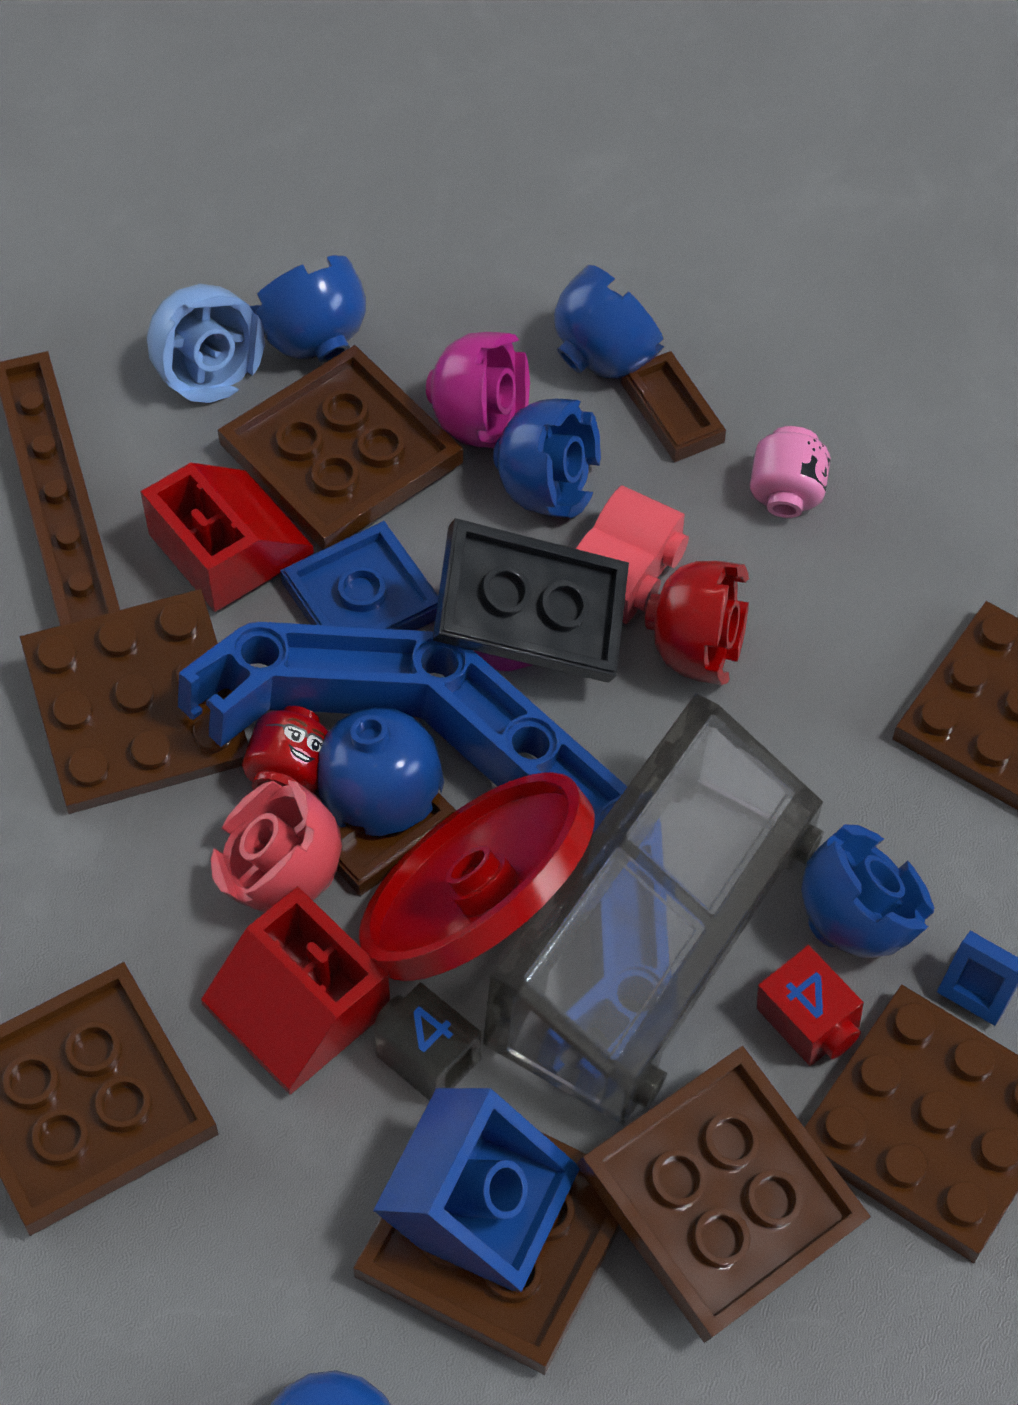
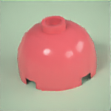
[211,780,342,913]

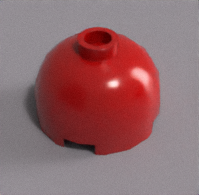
[645,561,749,685]

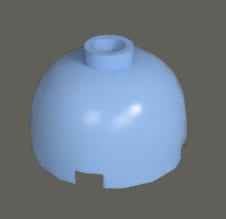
[147,284,265,403]

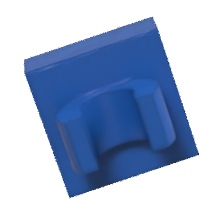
[936,930,1018,1026]

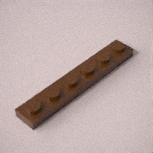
[0,351,120,626]

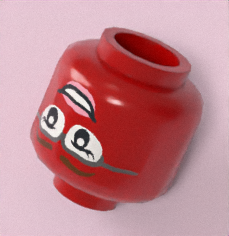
[242,706,329,794]

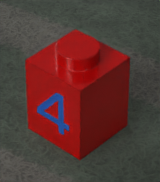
[756,945,864,1066]

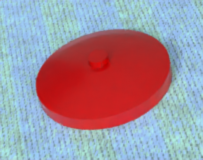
[359,772,595,981]

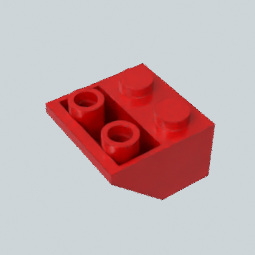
[140,462,314,612]
[201,886,391,1095]

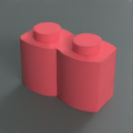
[576,485,689,624]

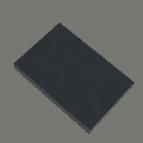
[432,518,629,683]

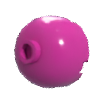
[426,332,530,448]

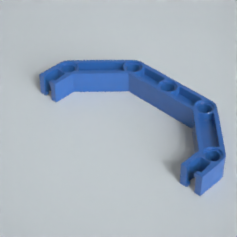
[178,622,669,1096]

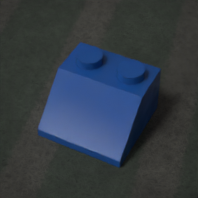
[373,1088,579,1292]

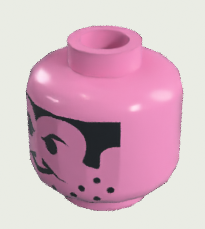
[750,426,831,518]

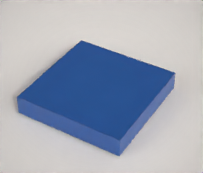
[280,521,438,630]

